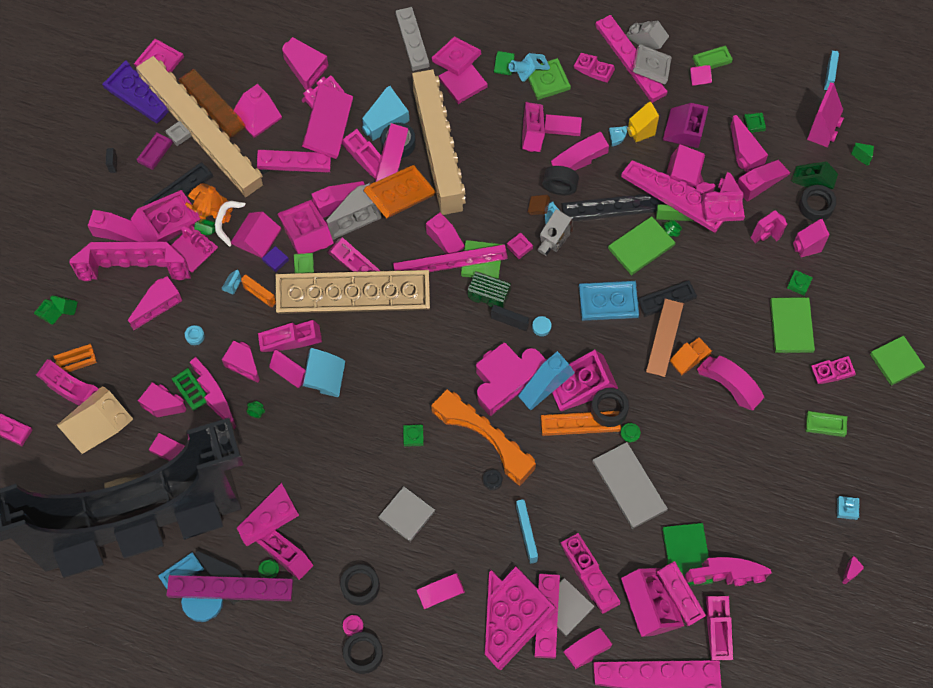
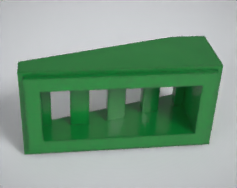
[172,368,206,411]

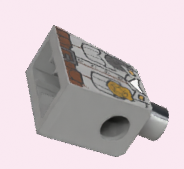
[538,209,573,256]

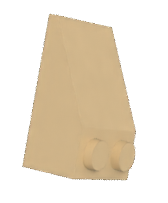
[57,386,133,454]

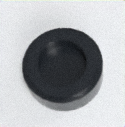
[483,469,503,490]

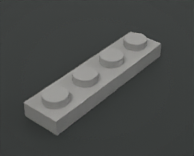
[395,7,430,71]

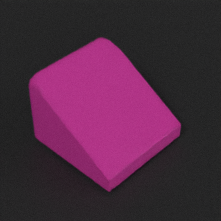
[690,65,712,86]
[842,556,864,584]

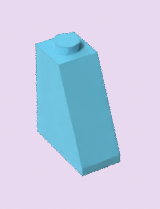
[362,86,409,141]

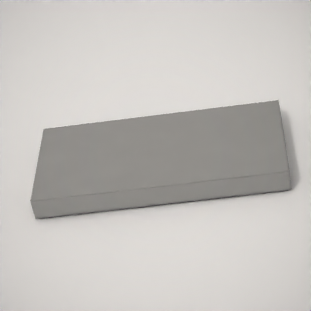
[592,442,667,529]

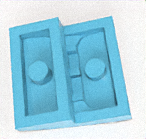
[302,348,345,397]

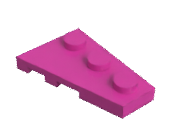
[237,483,299,546]

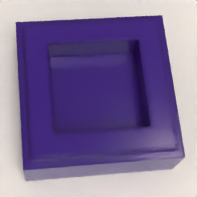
[262,246,289,272]

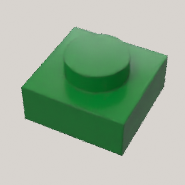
[194,219,216,235]
[787,270,813,296]
[403,425,424,447]

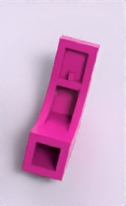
[697,356,764,411]
[36,359,98,406]

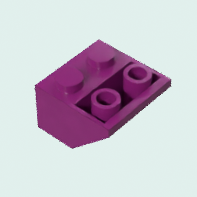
[663,103,708,148]

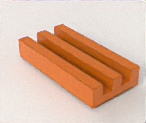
[241,274,276,307]
[54,344,97,373]

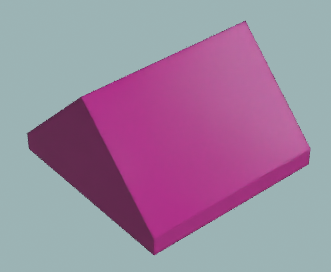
[666,144,705,187]
[231,212,281,258]

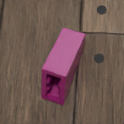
[282,37,328,90]

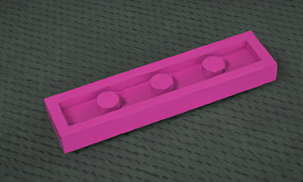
[257,150,331,172]
[535,574,560,659]

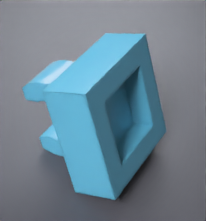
[837,496,859,520]

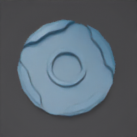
[181,598,223,622]

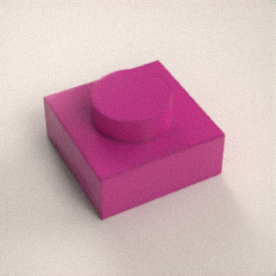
[507,233,533,259]

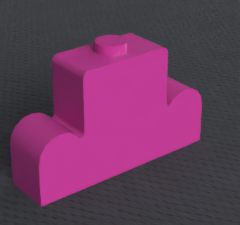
[476,343,546,416]

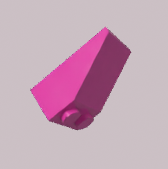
[807,82,844,147]
[131,190,200,242]
[278,200,334,254]
[552,350,618,411]

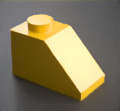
[627,102,659,142]

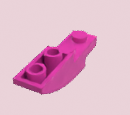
[561,533,620,614]
[685,557,772,586]

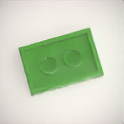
[608,216,675,276]
[770,298,815,353]

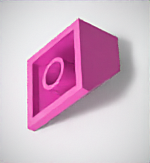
[232,84,282,138]

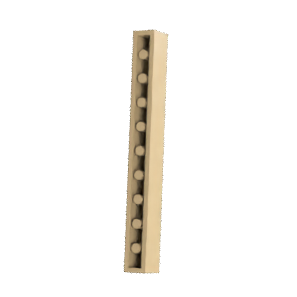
[136,56,263,198]

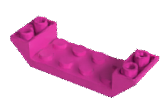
[70,242,191,281]

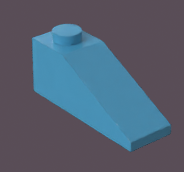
[519,351,575,410]

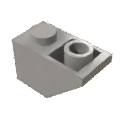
[626,21,669,49]

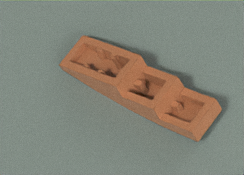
[646,299,684,377]

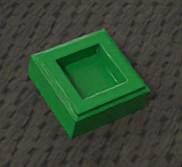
[744,113,766,133]

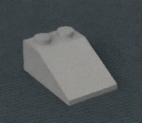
[326,183,381,240]

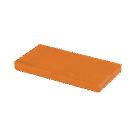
[364,165,436,219]

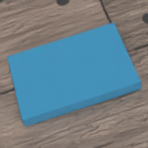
[579,281,639,321]

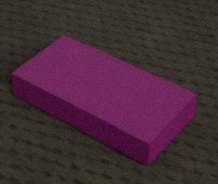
[137,132,173,170]

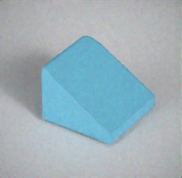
[222,270,241,294]

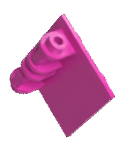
[171,225,218,273]

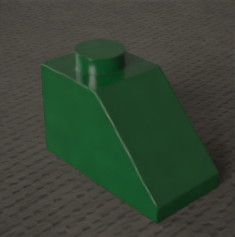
[791,161,838,189]

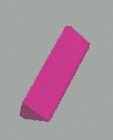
[270,350,305,388]

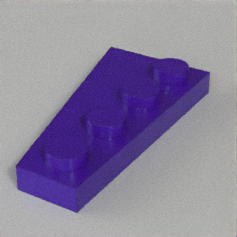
[102,60,169,124]

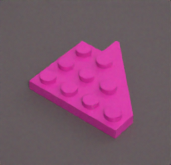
[485,567,558,670]

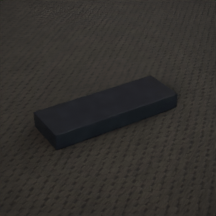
[638,280,697,317]

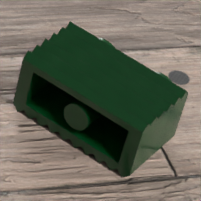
[468,271,511,308]

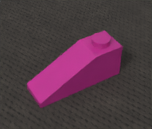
[522,102,545,152]
[731,115,768,173]
[737,160,790,202]
[311,181,365,218]
[88,210,145,242]
[327,237,380,272]
[128,276,182,330]
[256,530,314,580]

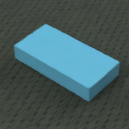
[824,50,839,90]

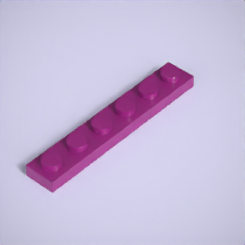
[167,575,293,601]

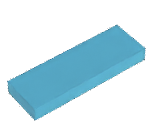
[516,500,538,564]

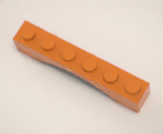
[431,389,536,486]

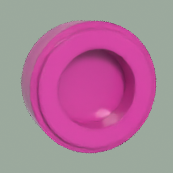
[343,615,364,637]

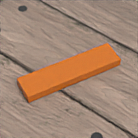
[541,411,621,436]

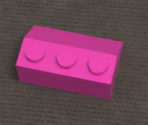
[621,568,684,637]

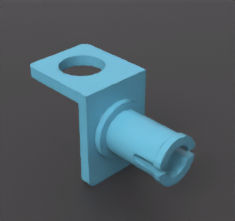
[509,53,550,82]

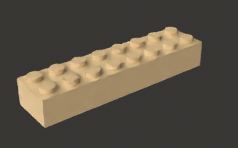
[412,69,466,215]
[276,270,430,314]

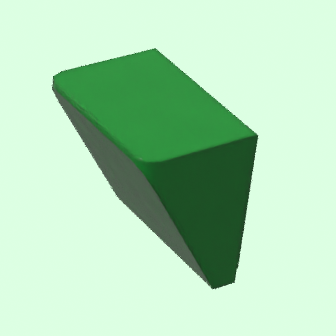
[494,51,515,75]
[851,143,874,166]
[50,295,78,315]
[34,299,62,325]

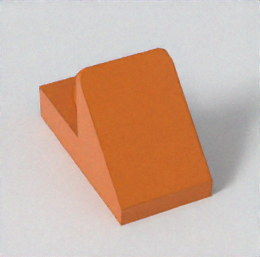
[669,337,712,375]

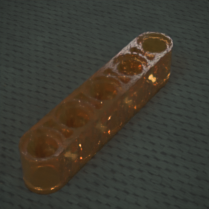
[178,69,246,138]

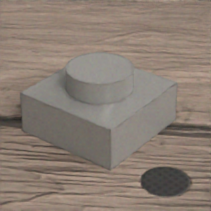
[166,121,191,146]

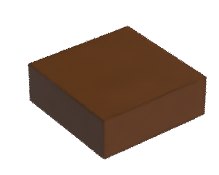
[528,195,550,215]

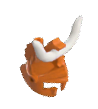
[185,183,246,247]

